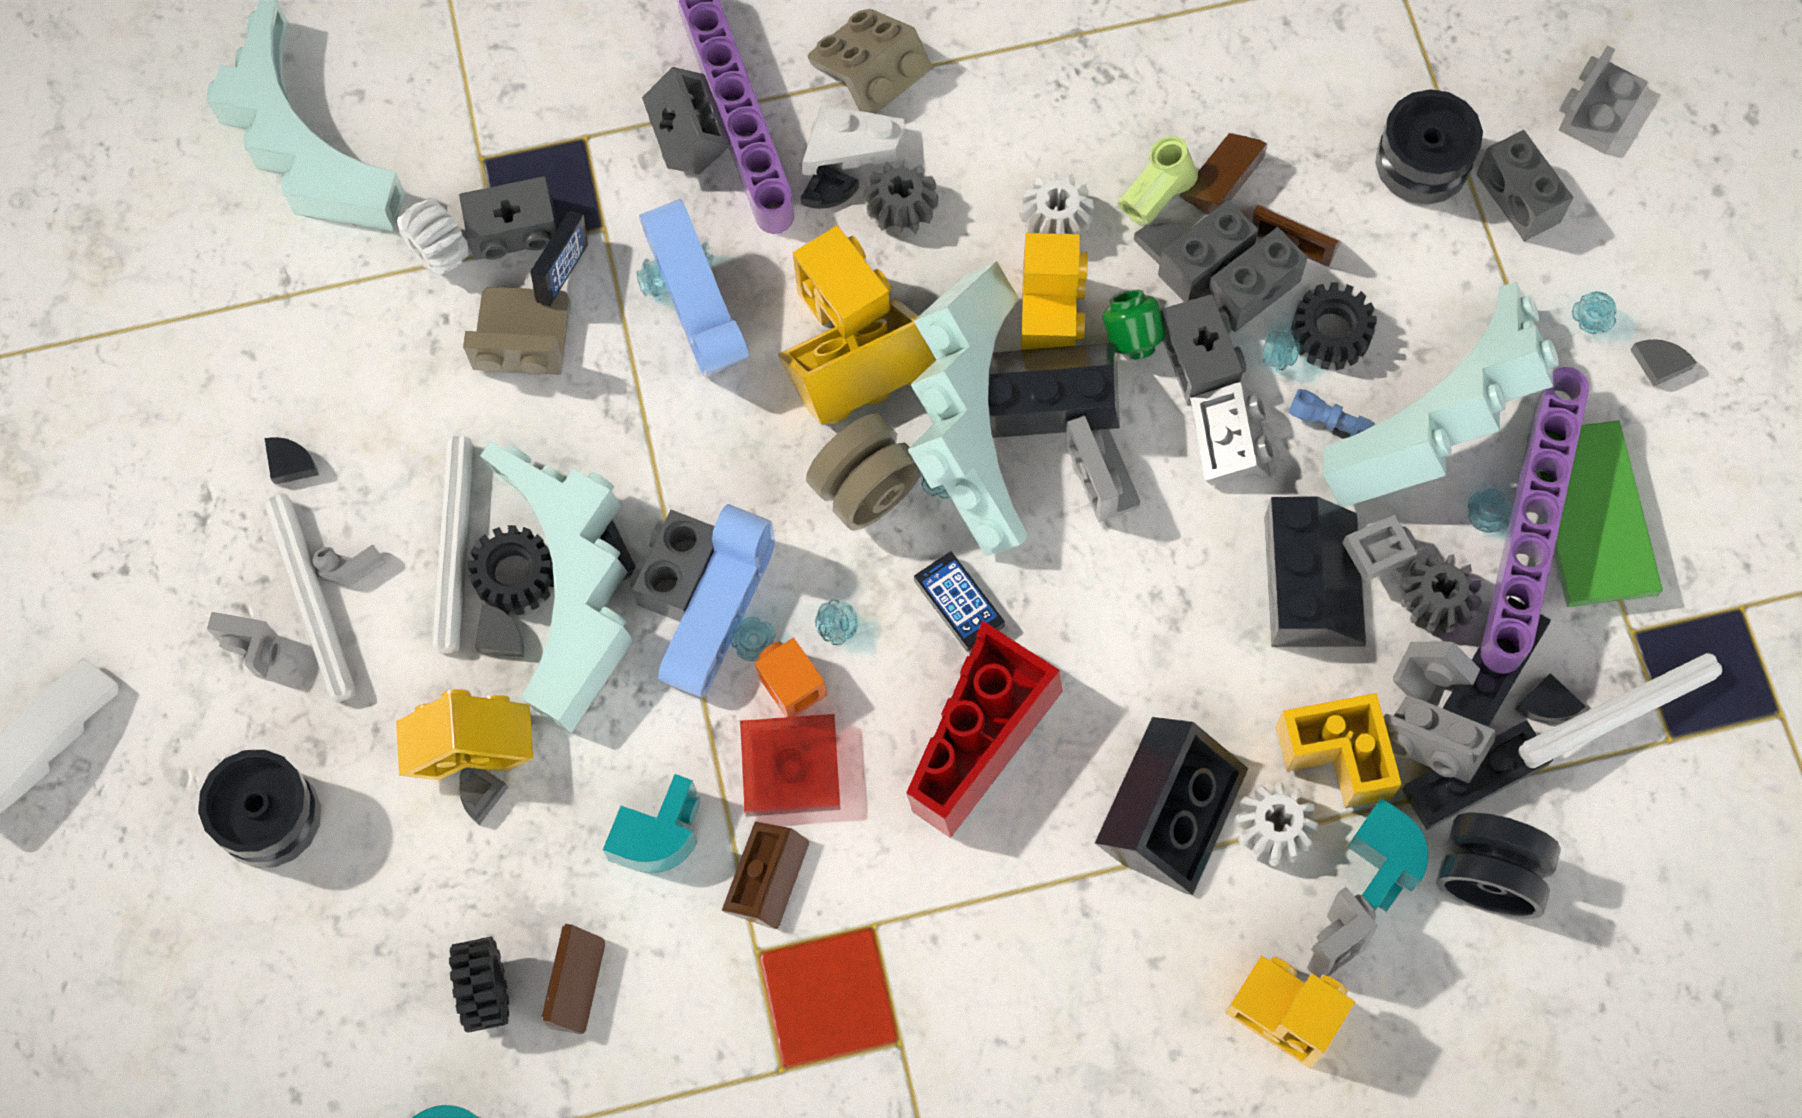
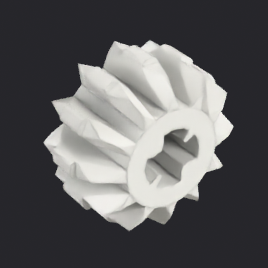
[1019,171,1094,237]
[397,198,469,276]
[1234,782,1319,866]

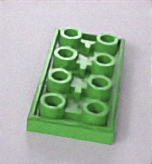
[1526,420,1663,607]

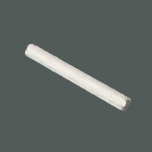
[432,436,474,653]
[265,494,356,702]
[1519,653,1722,768]

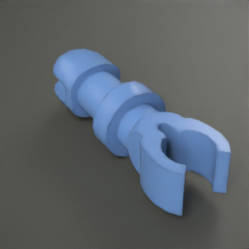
[1288,389,1376,437]

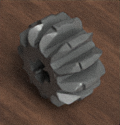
[864,159,938,237]
[1401,553,1482,634]

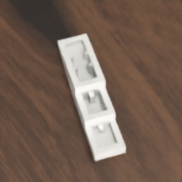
[0,658,118,814]

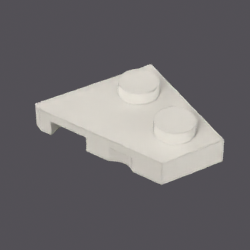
[802,104,905,176]

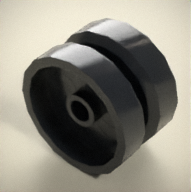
[1375,89,1483,205]
[198,749,321,868]
[1436,812,1561,919]

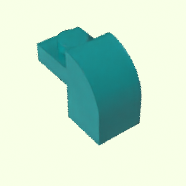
[603,774,700,873]
[1347,797,1428,912]

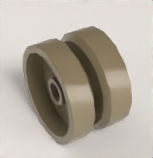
[806,413,922,531]

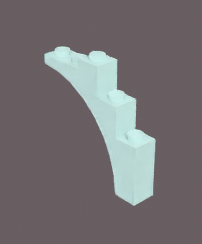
[207,0,405,231]
[907,261,1028,556]
[1322,281,1559,507]
[480,441,634,733]

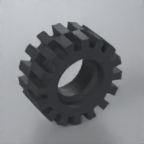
[1291,282,1377,370]
[468,525,554,615]
[449,936,510,1033]

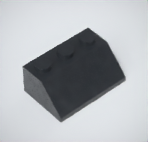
[988,343,1120,438]
[1264,496,1366,647]
[1095,717,1249,895]

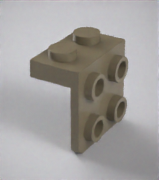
[807,9,933,114]
[463,287,570,375]

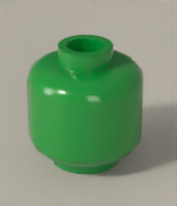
[1102,289,1166,360]

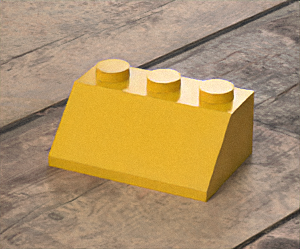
[778,298,936,425]

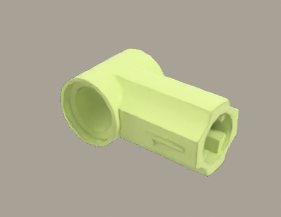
[1118,136,1198,227]

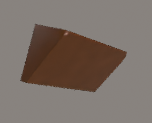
[1180,133,1268,215]
[1252,205,1341,266]
[721,821,809,929]
[541,923,605,1034]

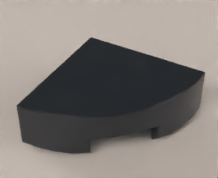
[800,165,859,209]
[264,437,319,485]
[1515,673,1586,721]

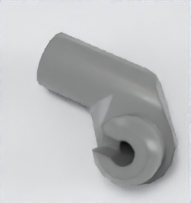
[312,545,386,585]

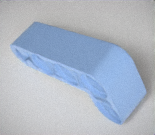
[639,199,749,377]
[658,504,775,698]

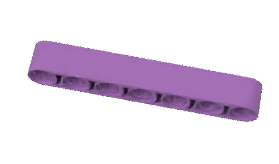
[677,0,794,234]
[1481,367,1589,674]

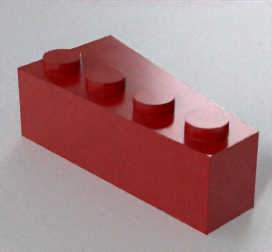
[906,621,1063,838]

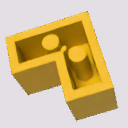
[792,225,891,339]
[1021,233,1088,350]
[396,689,534,780]
[1275,693,1402,808]
[1225,955,1356,1068]

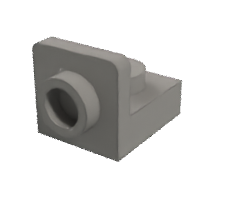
[1343,515,1418,582]
[207,612,280,678]
[1393,642,1480,702]

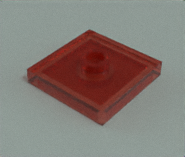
[740,714,841,817]

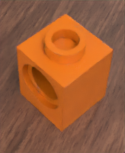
[754,637,827,721]

